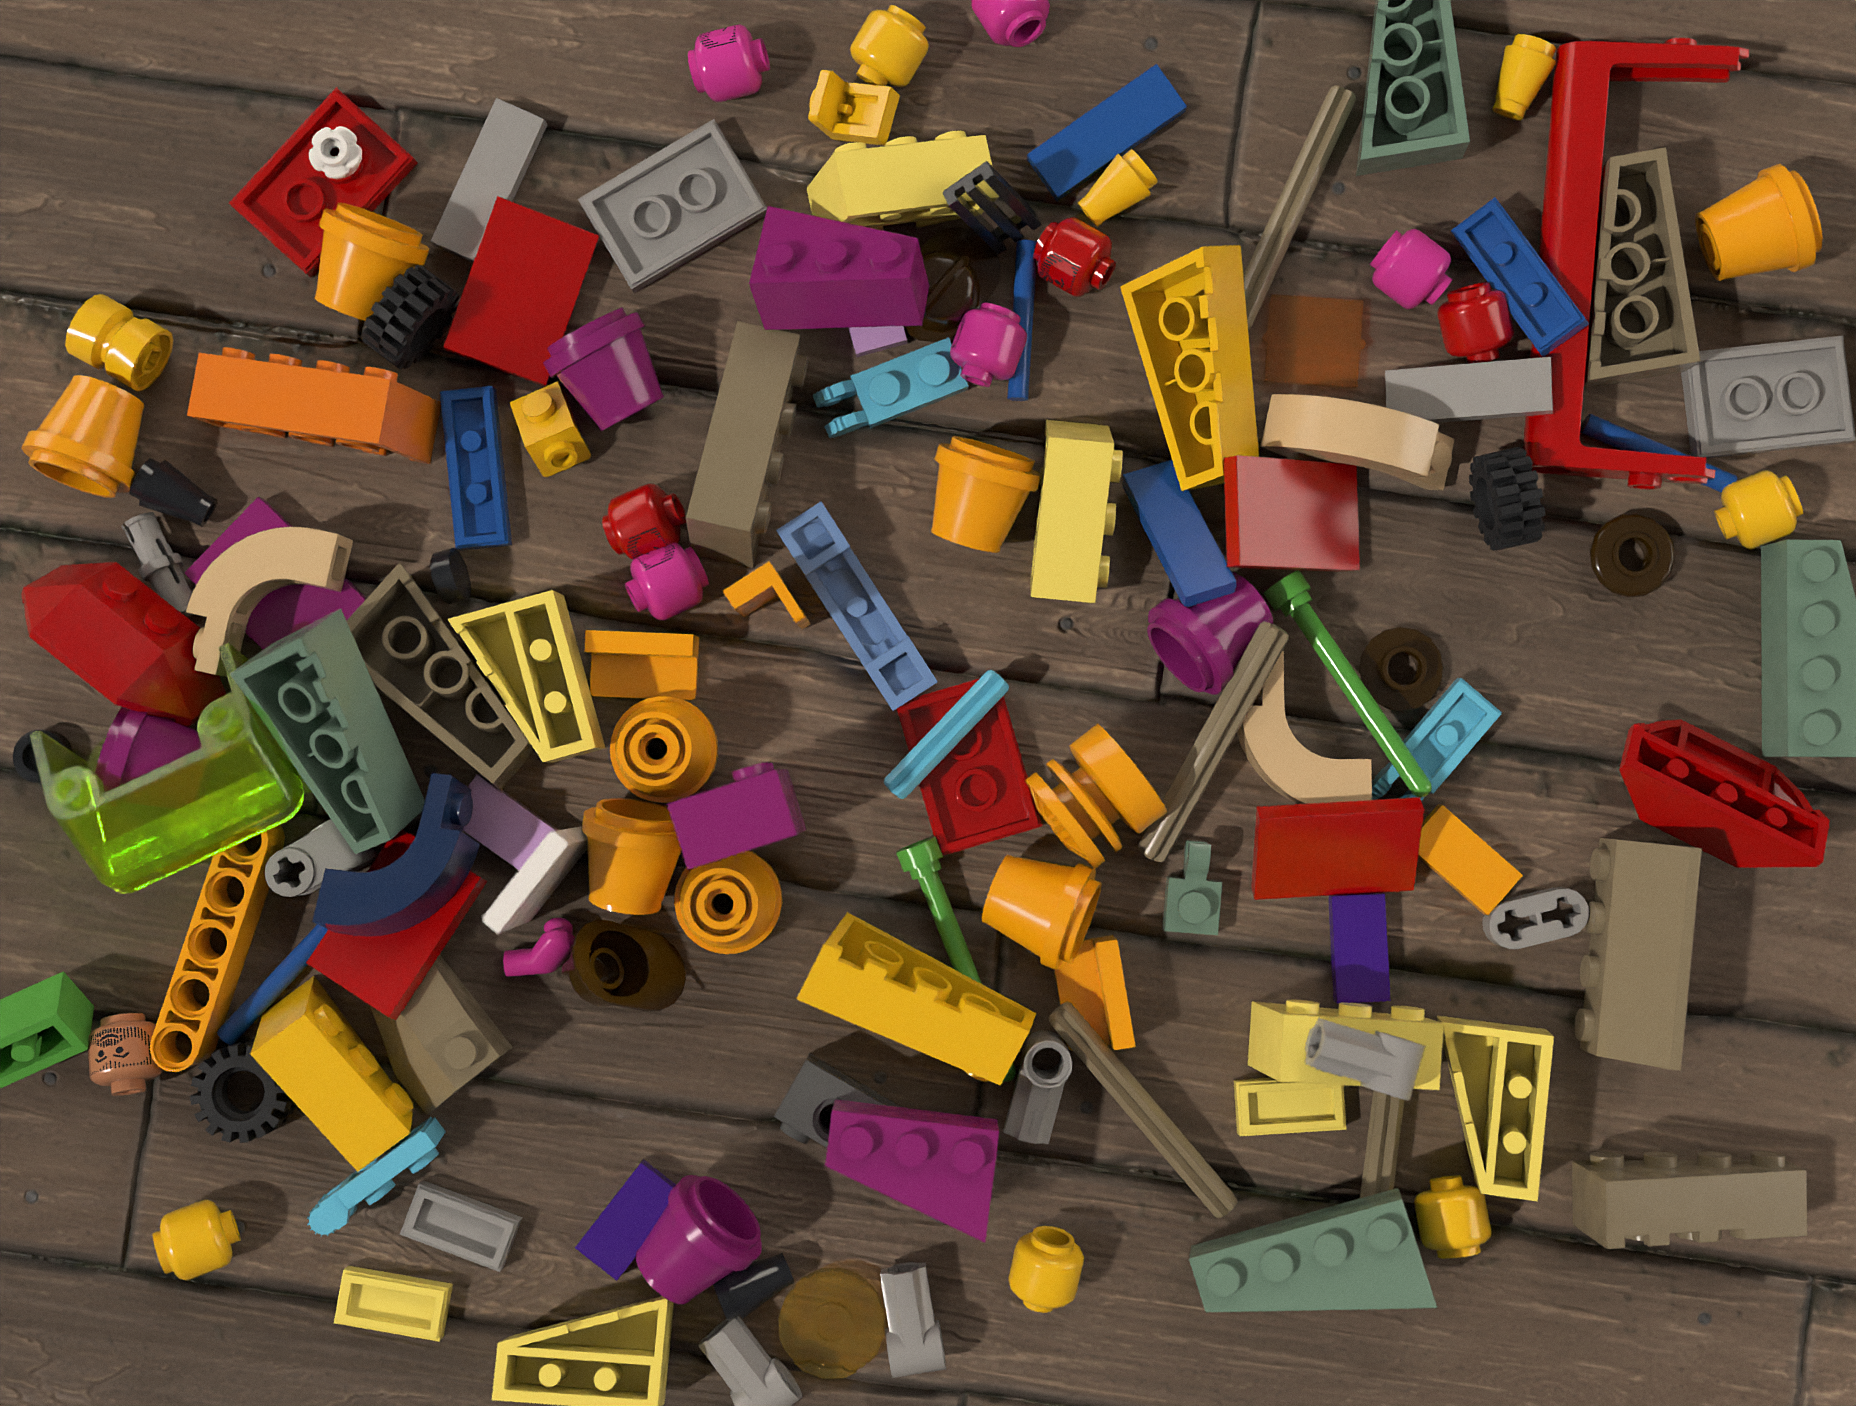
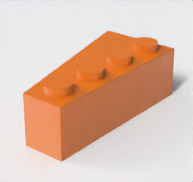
[187,347,441,464]

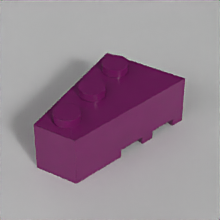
[749,206,929,330]
[667,762,807,869]
[825,1099,999,1243]

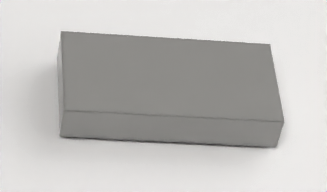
[400,1180,523,1272]

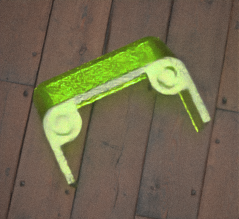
[30,643,304,894]

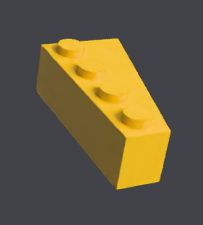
[796,912,1036,1085]

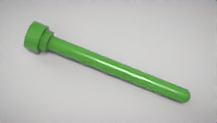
[1263,570,1432,797]
[896,836,1016,1082]

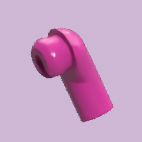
[503,917,575,977]

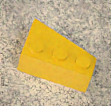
[250,976,414,1172]

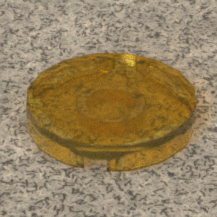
[779,1268,885,1379]

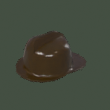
[903,227,1000,343]
[562,919,686,1011]

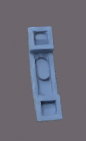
[776,502,938,711]

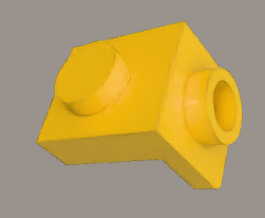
[808,70,900,146]
[509,381,591,477]

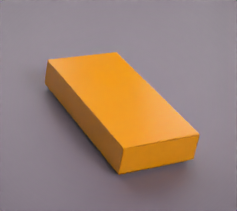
[1418,804,1523,915]

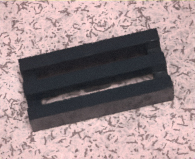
[942,161,1042,255]

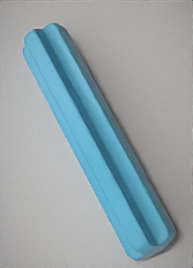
[884,670,1009,799]

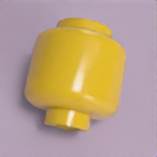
[850,5,929,87]
[1714,470,1803,549]
[1414,1175,1491,1259]
[152,1199,241,1280]
[1008,1226,1084,1313]

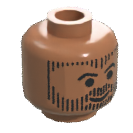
[88,1013,164,1096]

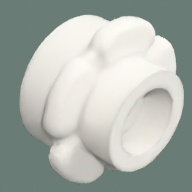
[309,126,362,179]

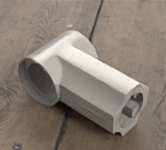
[1305,1018,1425,1100]
[1003,1030,1072,1144]
[880,1262,946,1378]
[698,1315,802,1406]

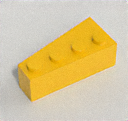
[1120,245,1259,491]

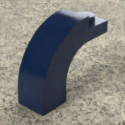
[312,773,480,937]

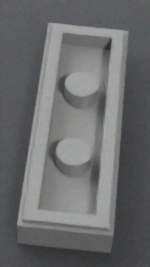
[431,98,547,263]
[1385,357,1553,423]

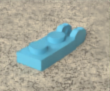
[813,337,968,438]
[1372,678,1502,801]
[307,1117,446,1236]

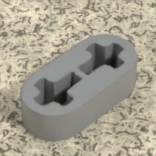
[1482,887,1589,949]

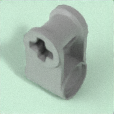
[265,819,377,897]

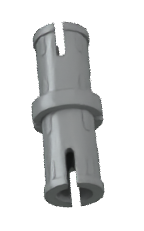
[121,512,193,617]

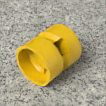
[65,294,173,391]

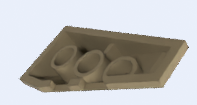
[370,955,513,1115]

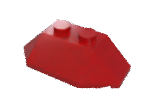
[21,562,227,727]
[1619,719,1830,868]

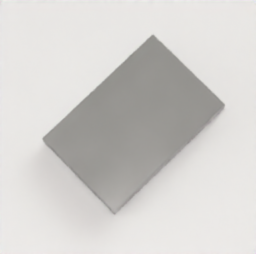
[578,119,767,293]
[1681,336,1856,458]

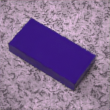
[1328,893,1391,1003]
[575,1159,676,1281]

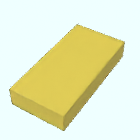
[1234,1078,1347,1136]
[334,1265,453,1342]

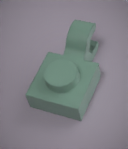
[1162,840,1222,935]

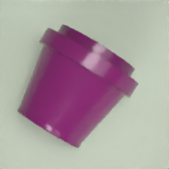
[543,307,664,431]
[1147,571,1273,695]
[94,707,220,811]
[636,1175,762,1304]

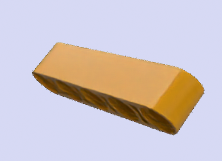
[150,815,285,1072]

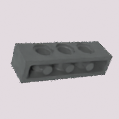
[774,1053,947,1225]

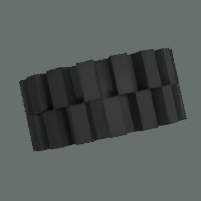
[362,265,459,369]
[1469,447,1545,551]
[190,1040,297,1143]

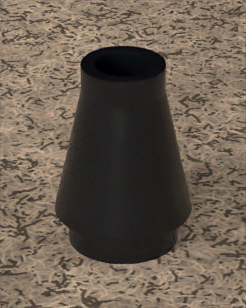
[129,458,218,527]
[713,1253,795,1320]

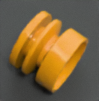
[1024,724,1167,869]

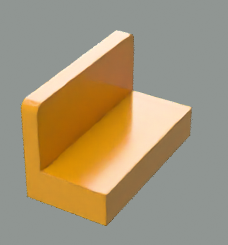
[723,561,811,630]
[584,630,699,701]
[1054,935,1136,1051]

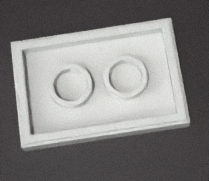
[482,827,588,934]

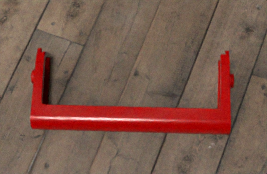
[1523,38,1749,490]

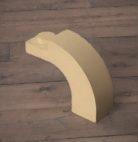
[1260,394,1455,490]
[186,527,353,677]
[1237,651,1372,804]

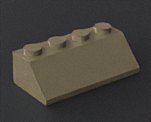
[1575,838,1702,1071]

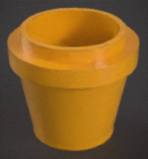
[1695,164,1823,281]
[315,203,430,321]
[22,375,145,498]
[931,436,1042,553]
[610,696,718,803]
[581,798,682,915]
[674,850,782,954]
[982,854,1102,970]

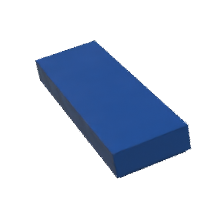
[1026,64,1187,202]
[1451,197,1589,357]
[440,386,512,551]
[1122,460,1237,607]

